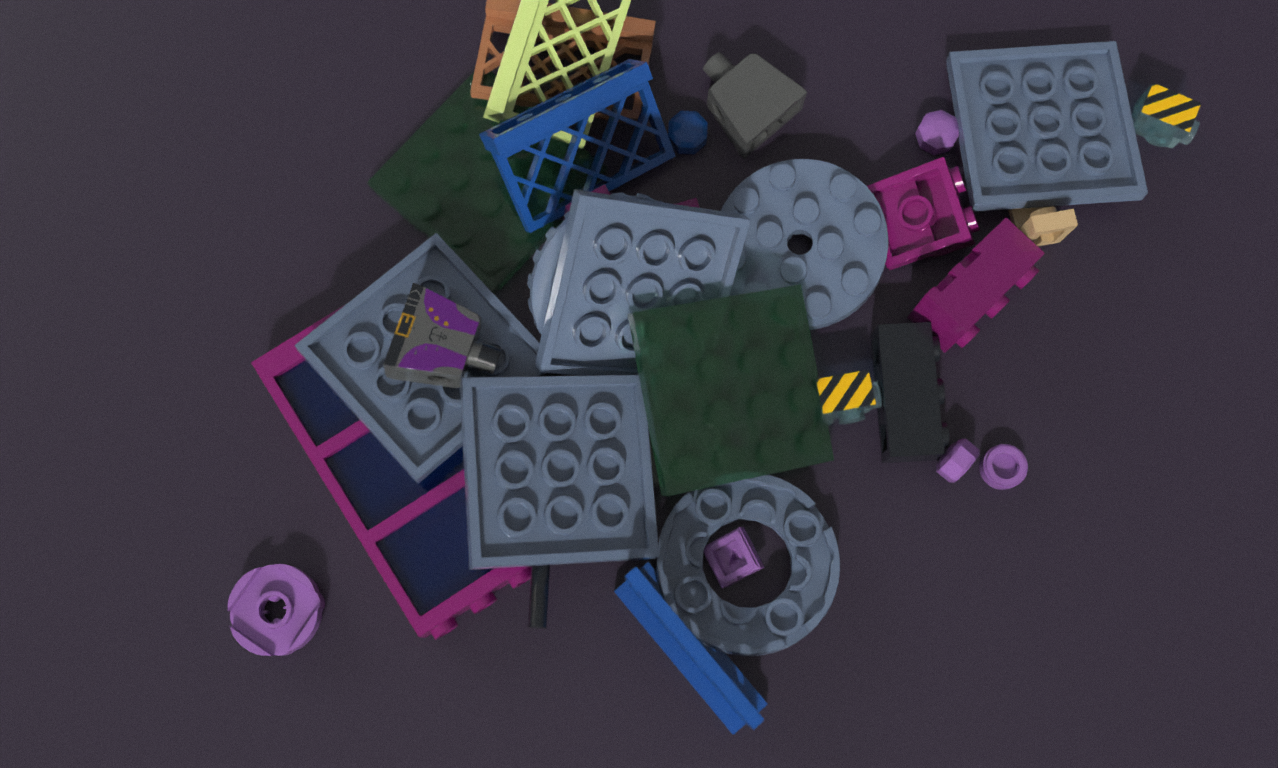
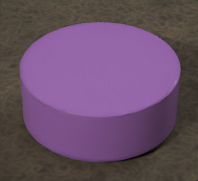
[979,444,1028,490]

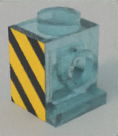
[1131,83,1201,149]
[810,370,882,430]

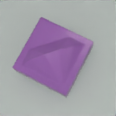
[703,527,764,589]

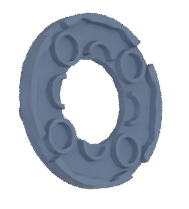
[656,472,840,656]

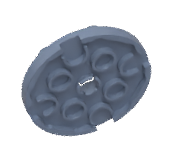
[721,159,888,331]

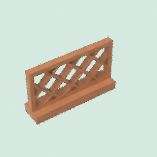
[470,0,656,123]

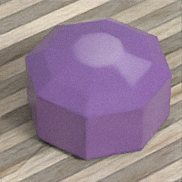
[915,110,959,155]
[936,438,980,483]

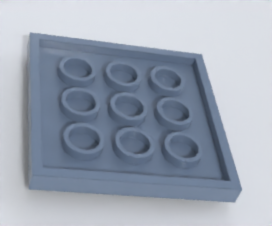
[946,41,1148,212]
[535,189,751,385]
[295,233,546,484]
[460,375,659,570]

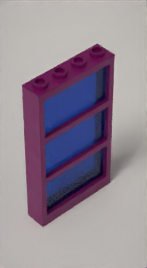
[251,304,531,640]

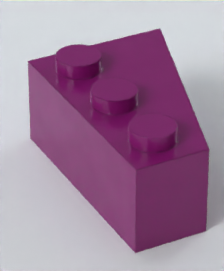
[907,218,1045,353]

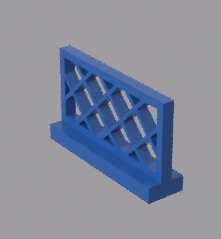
[479,59,675,233]
[614,562,768,735]

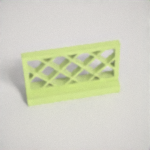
[483,0,631,149]

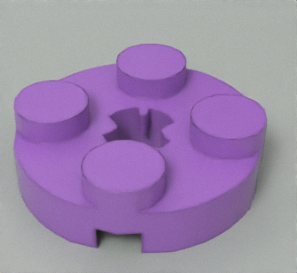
[227,564,325,656]

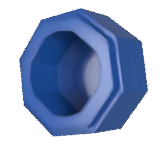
[668,111,708,154]

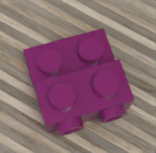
[867,157,980,270]

